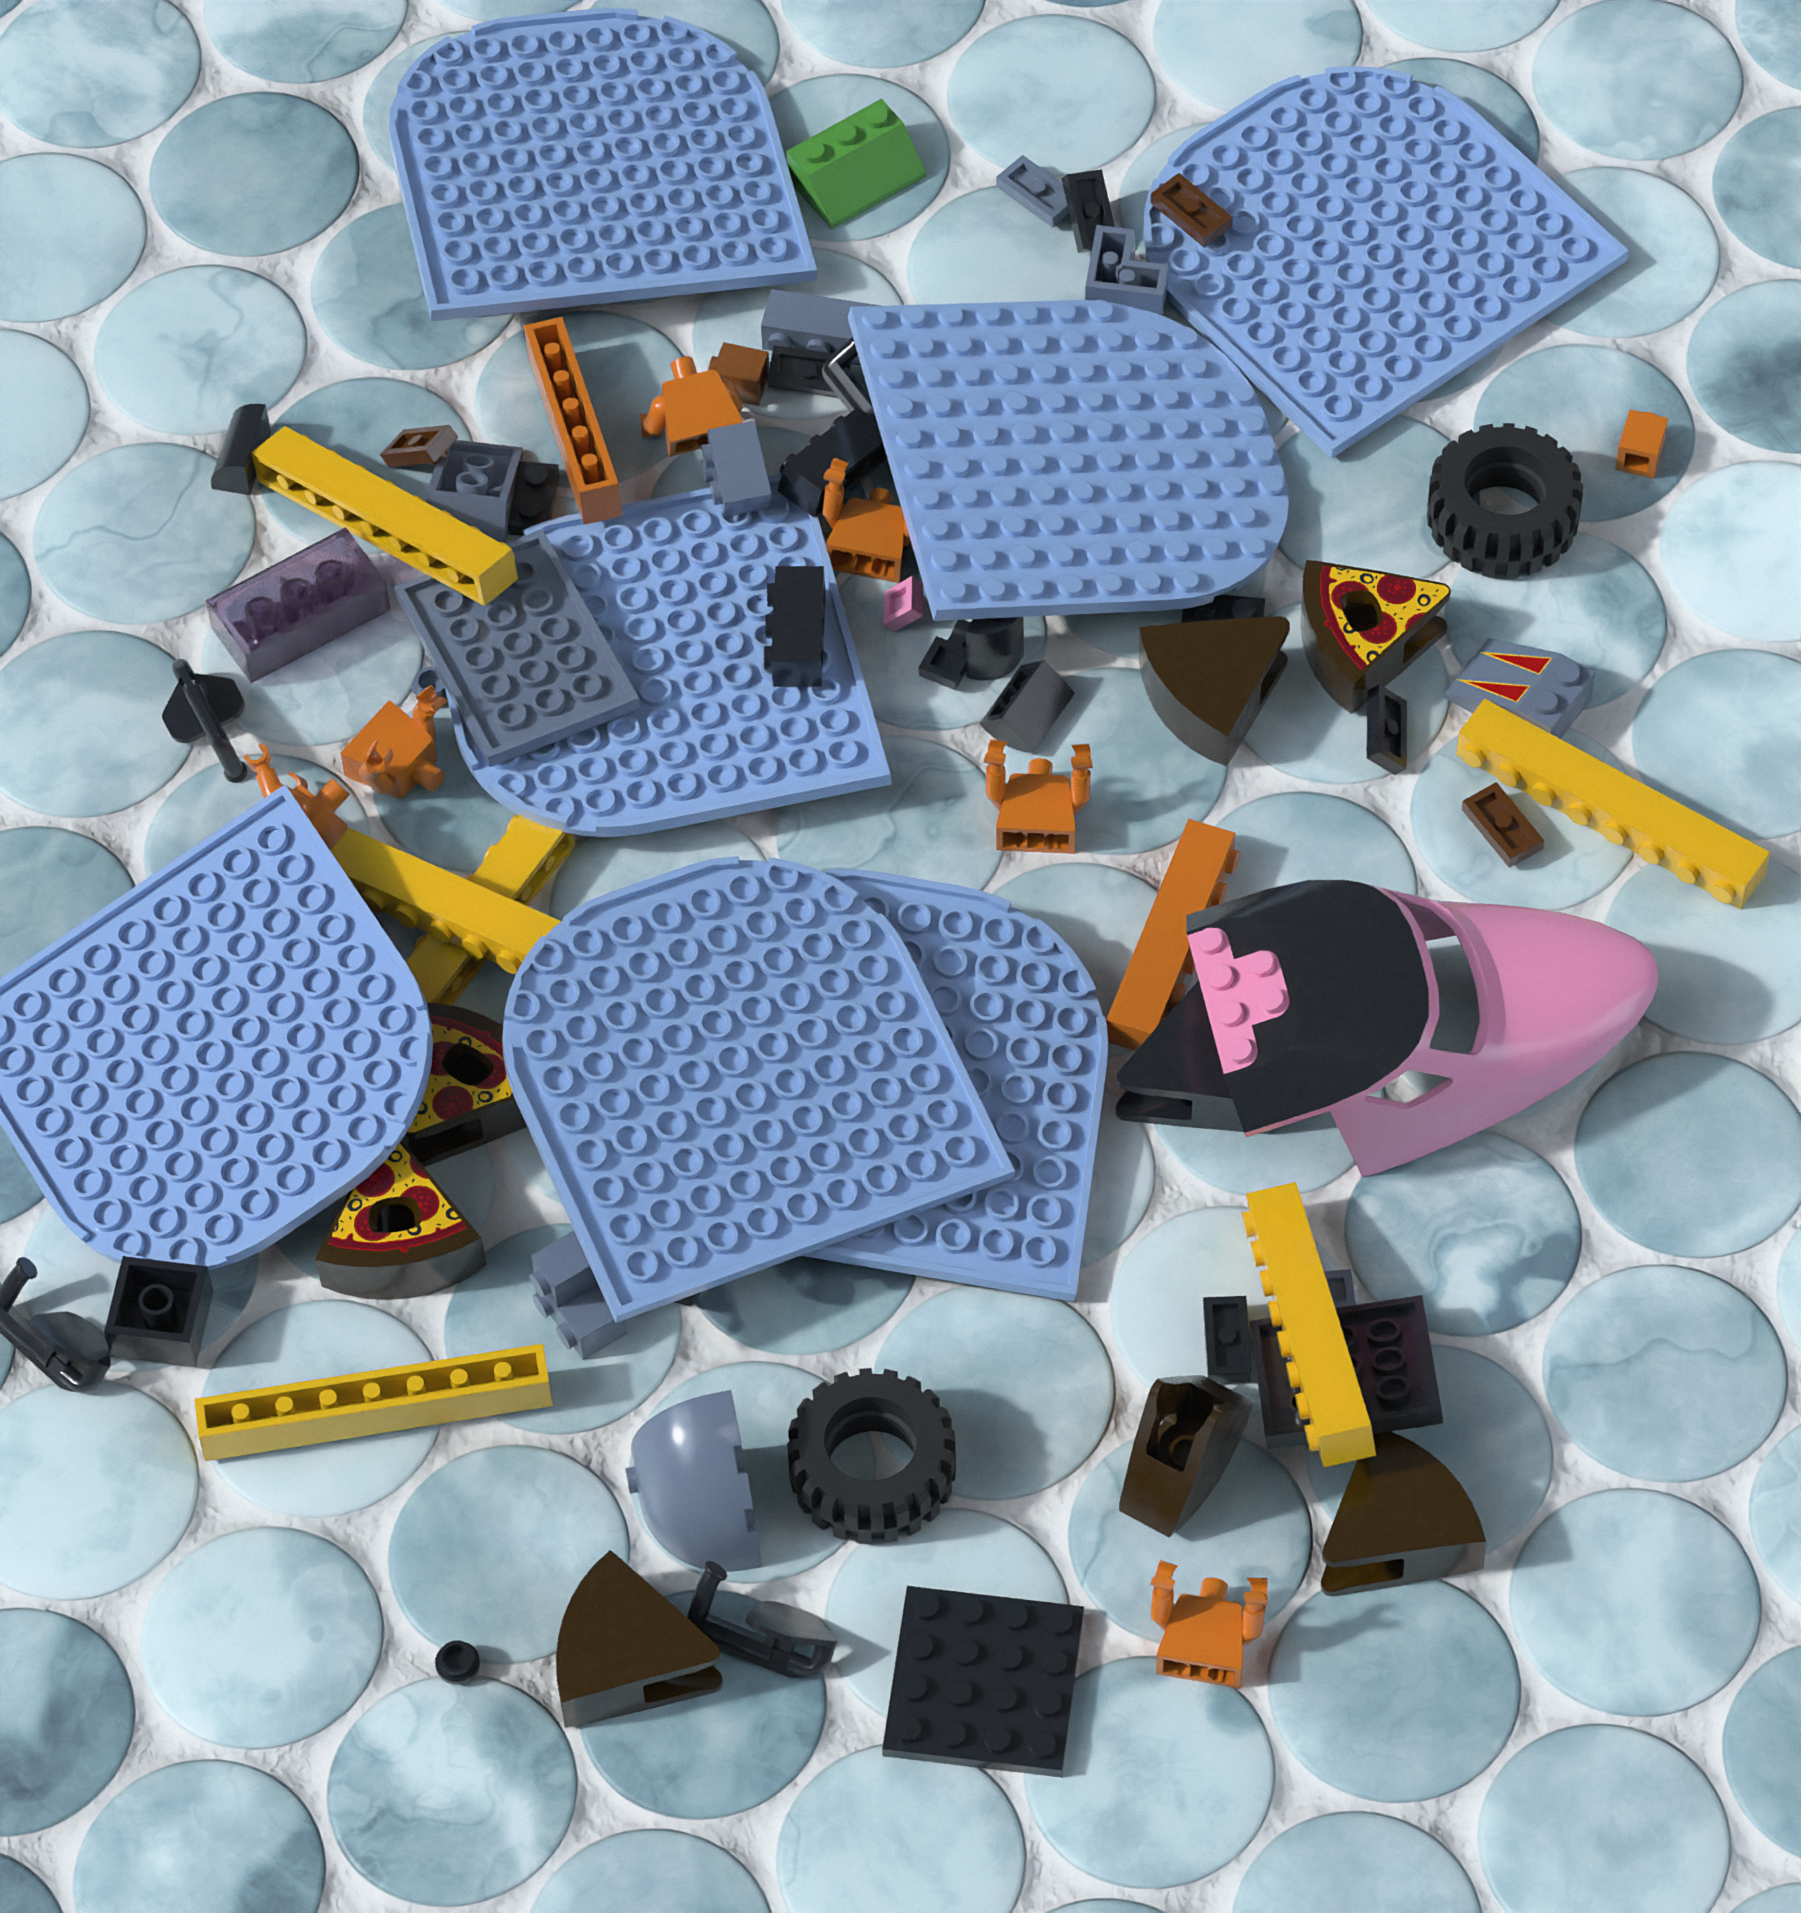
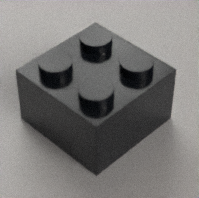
[104,1256,214,1367]

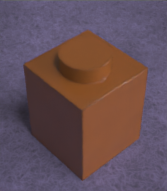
[708,342,769,406]

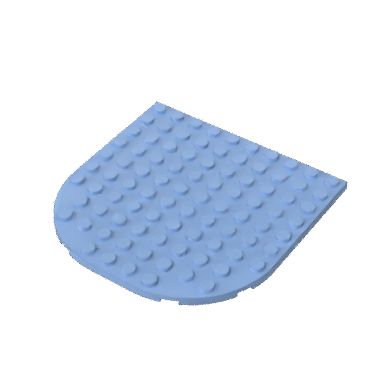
[389,8,817,322]
[1143,66,1629,459]
[848,300,1289,621]
[444,474,891,837]
[0,785,433,1270]
[502,856,1015,1323]
[801,869,1108,1302]

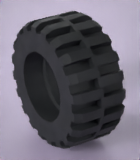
[1427,423,1583,579]
[787,1368,956,1544]

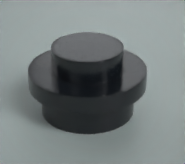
[435,1640,480,1685]

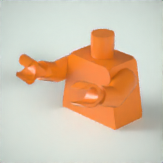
[639,356,743,457]
[823,458,912,583]
[340,685,448,799]
[984,739,1093,854]
[244,743,350,851]
[1150,1560,1268,1689]

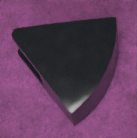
[1116,980,1270,1133]

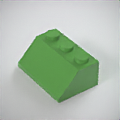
[786,98,926,229]

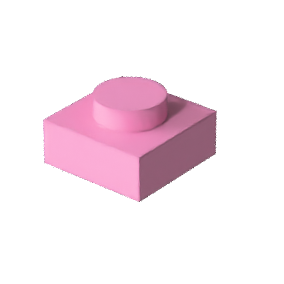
[883,576,924,632]

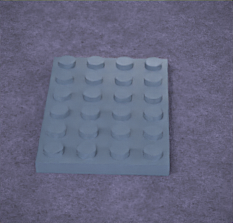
[394,530,641,767]

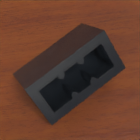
[211,404,271,495]
[965,617,1024,681]
[980,659,1075,752]

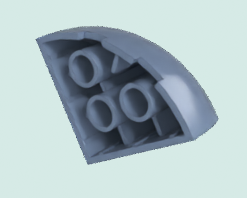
[625,1390,762,1572]

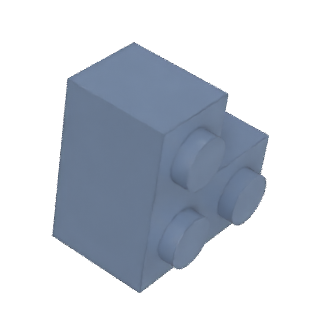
[1085,225,1169,316]
[701,420,772,518]
[530,1230,627,1360]

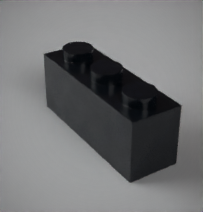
[777,407,887,518]
[764,566,826,687]

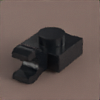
[918,620,971,690]

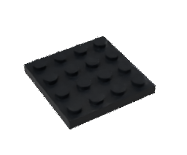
[1250,1295,1444,1450]
[882,1586,1084,1778]

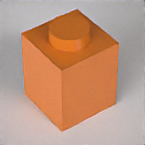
[1615,409,1668,479]

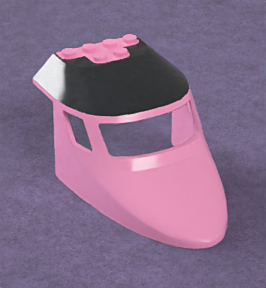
[1186,880,1659,1177]

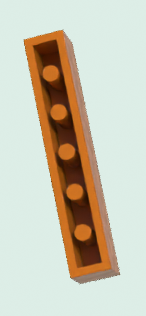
[524,317,623,525]
[1106,819,1240,1051]

